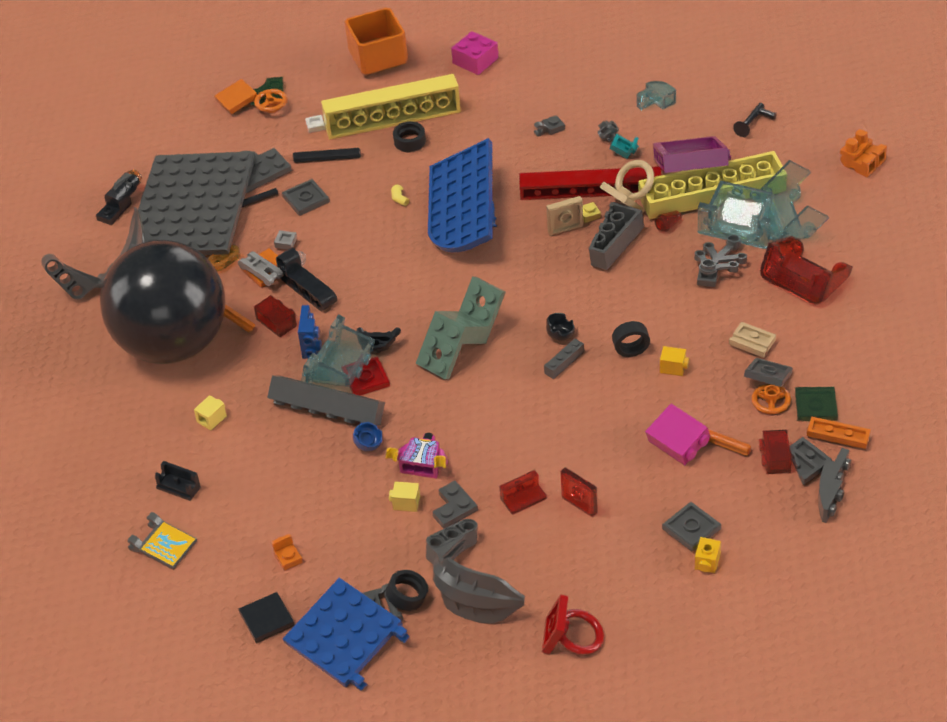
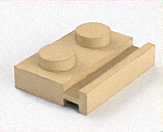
[729,322,776,358]

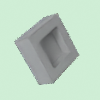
[274,230,297,249]

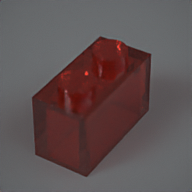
[254,295,297,337]
[759,429,792,474]

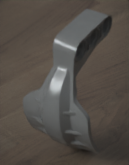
[41,207,144,299]
[426,519,525,624]

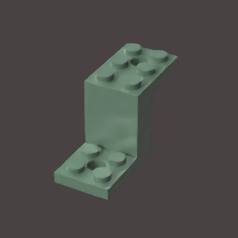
[416,277,506,379]

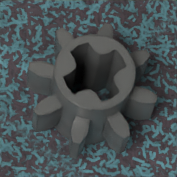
[597,120,619,142]

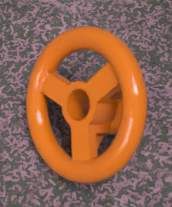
[254,89,288,113]
[751,384,791,414]

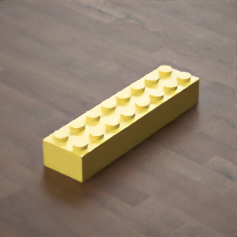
[321,74,461,140]
[639,151,787,220]

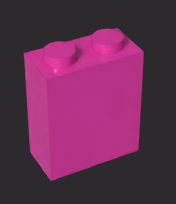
[645,403,710,466]

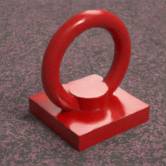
[542,594,604,655]

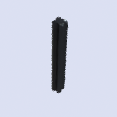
[293,148,361,163]

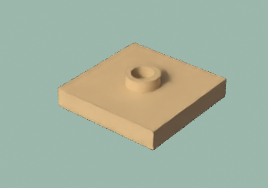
[546,196,583,236]

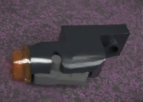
[96,170,142,225]

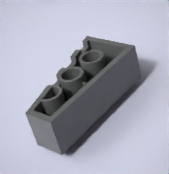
[589,202,644,270]

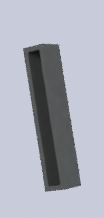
[267,375,385,425]

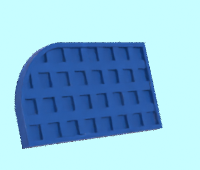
[428,138,493,253]

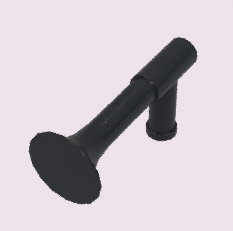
[733,103,777,137]

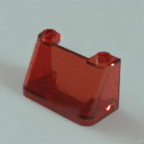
[760,236,853,305]

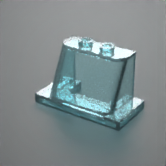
[697,180,773,250]
[301,314,375,387]

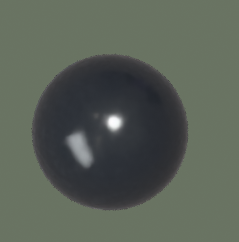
[100,240,225,364]

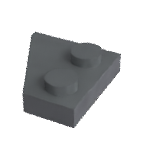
[788,437,832,485]

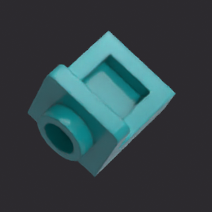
[609,134,639,159]

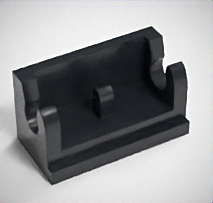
[155,461,201,501]

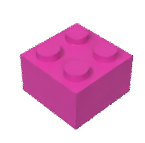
[451,31,498,75]

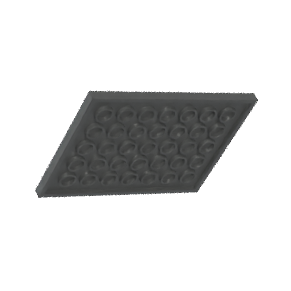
[138,151,256,255]

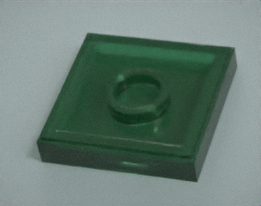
[795,387,838,421]

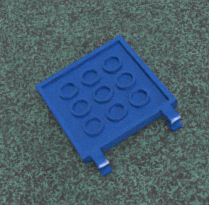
[283,577,410,691]

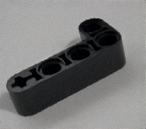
[276,248,337,311]

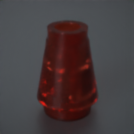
[655,211,682,231]

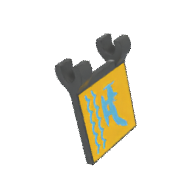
[127,512,197,569]

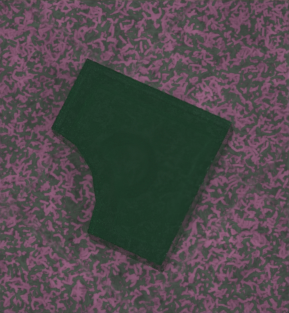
[250,77,284,105]

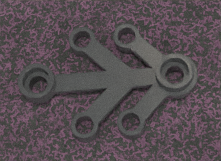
[694,235,747,275]

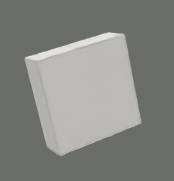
[305,115,325,133]

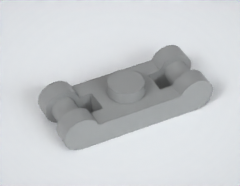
[238,251,283,286]

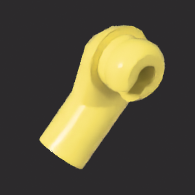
[391,185,409,206]

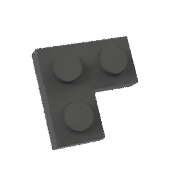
[432,481,478,529]

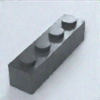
[544,339,584,379]

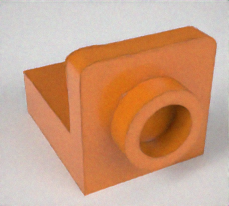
[271,534,303,571]

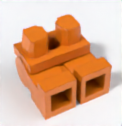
[840,129,887,178]

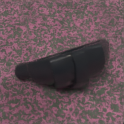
[356,327,401,353]

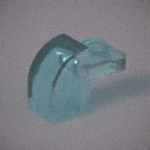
[637,81,676,110]

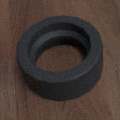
[393,121,426,152]
[612,321,650,357]
[386,569,428,611]

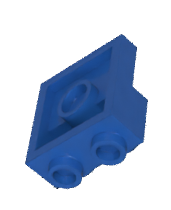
[298,305,322,359]

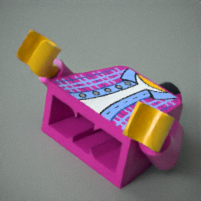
[385,433,448,479]

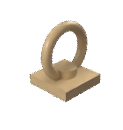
[600,160,654,213]

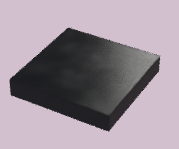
[238,592,295,643]

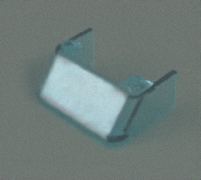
[756,160,829,243]

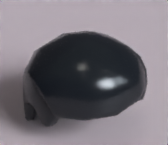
[546,313,575,341]

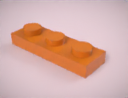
[807,417,871,449]

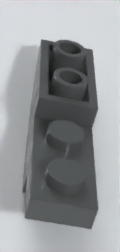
[818,448,851,523]

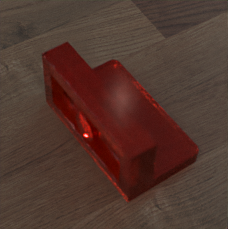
[499,470,547,515]

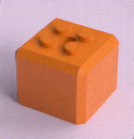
[345,8,408,75]

